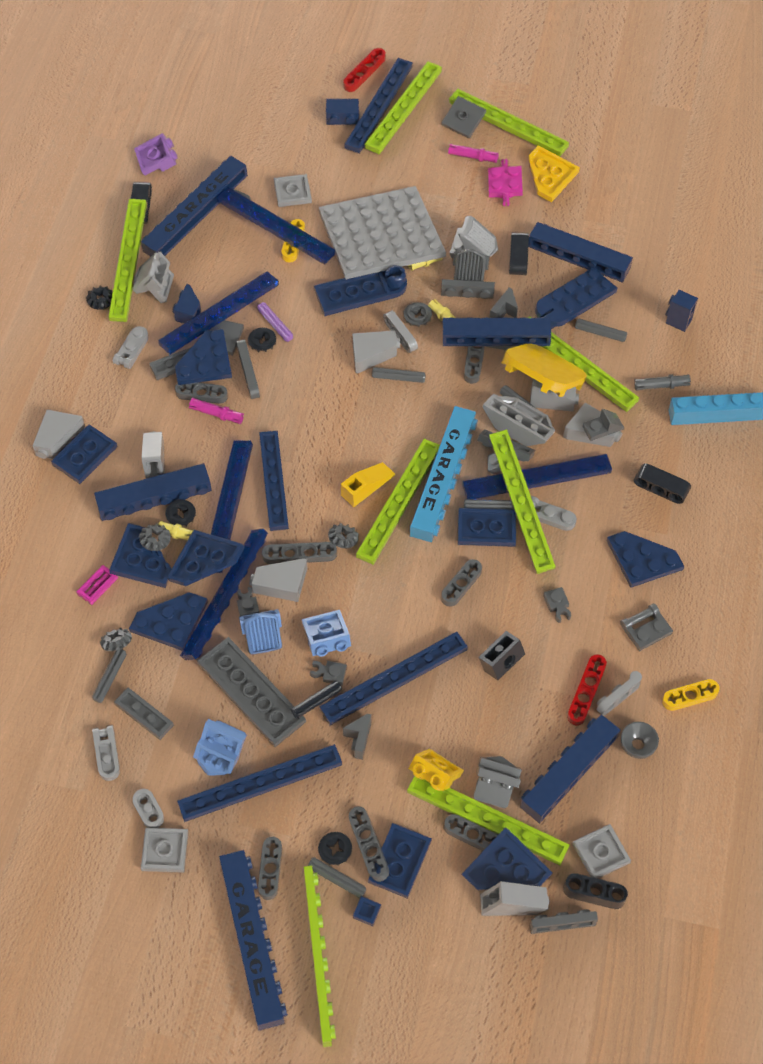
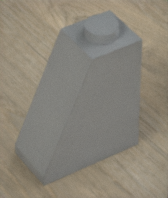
[352,331,400,373]
[530,379,579,411]
[563,403,623,447]
[33,410,85,459]
[142,431,165,479]
[249,559,308,602]
[480,882,549,916]

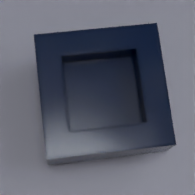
[353,896,381,926]

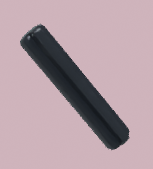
[291,681,342,718]

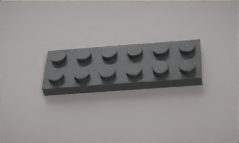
[197,637,306,747]

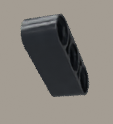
[131,182,152,224]
[509,232,529,276]
[634,463,691,504]
[564,873,628,909]

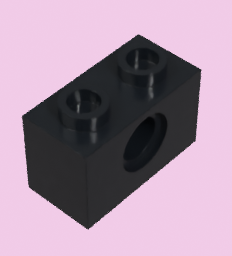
[478,631,525,680]

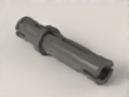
[634,374,691,391]

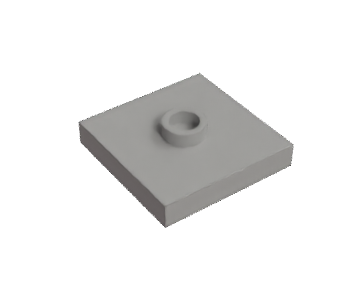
[274,174,312,207]
[572,824,631,879]
[141,828,188,873]

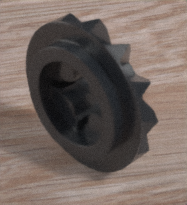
[86,285,113,310]
[248,328,277,353]
[165,500,196,527]
[318,832,352,866]

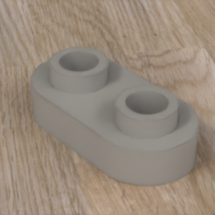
[133,789,164,828]

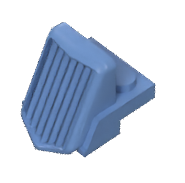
[239,609,282,655]
[193,719,247,776]

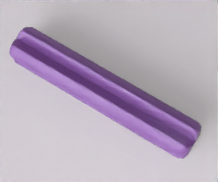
[257,302,293,342]

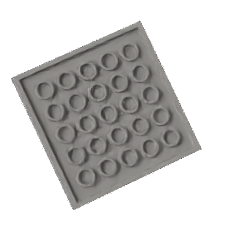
[319,186,446,279]

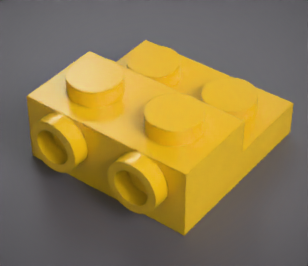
[408,749,464,791]

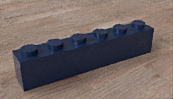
[528,222,633,283]
[443,317,551,346]
[94,463,212,521]
[520,714,621,824]

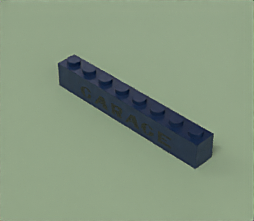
[141,155,248,257]
[219,850,288,1031]

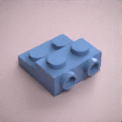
[302,610,351,657]

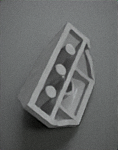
[483,394,555,446]

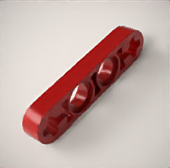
[344,48,386,92]
[567,654,607,726]

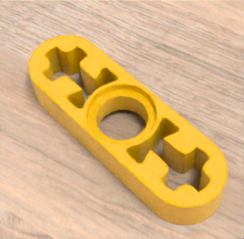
[281,219,305,262]
[662,679,720,711]

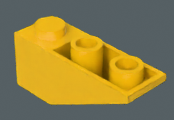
[341,462,395,508]

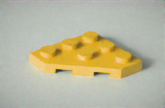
[528,145,580,202]

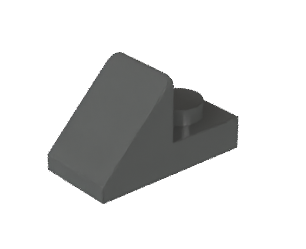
[490,287,518,318]
[582,409,624,441]
[343,714,372,760]

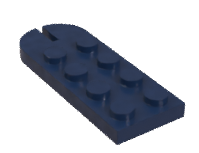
[314,265,407,316]
[535,267,618,329]

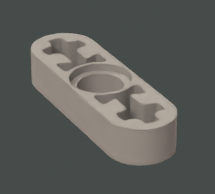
[383,311,418,353]

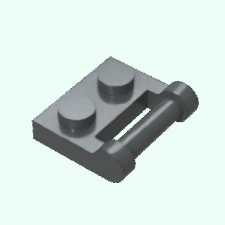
[620,603,673,652]

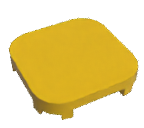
[502,344,587,397]

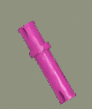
[448,144,499,163]
[189,398,244,424]

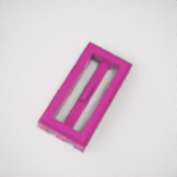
[76,565,118,605]

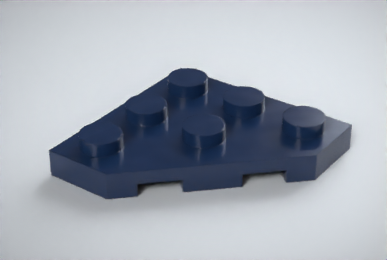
[175,329,232,385]
[109,523,172,588]
[167,530,245,586]
[606,531,684,588]
[129,592,208,651]
[461,827,553,890]

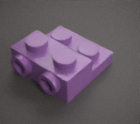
[134,133,178,176]

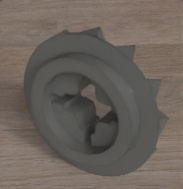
[404,302,432,327]
[139,523,171,551]
[328,523,359,548]
[100,628,132,651]

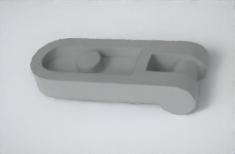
[113,326,149,369]
[531,496,577,531]
[597,671,642,716]
[92,725,120,781]

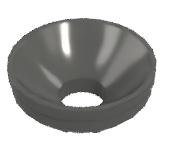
[621,722,659,759]

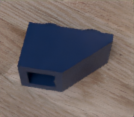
[172,284,201,326]

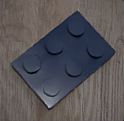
[51,424,118,484]
[458,508,516,547]
[368,823,432,899]

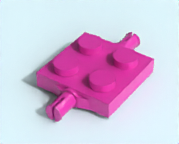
[488,159,523,206]

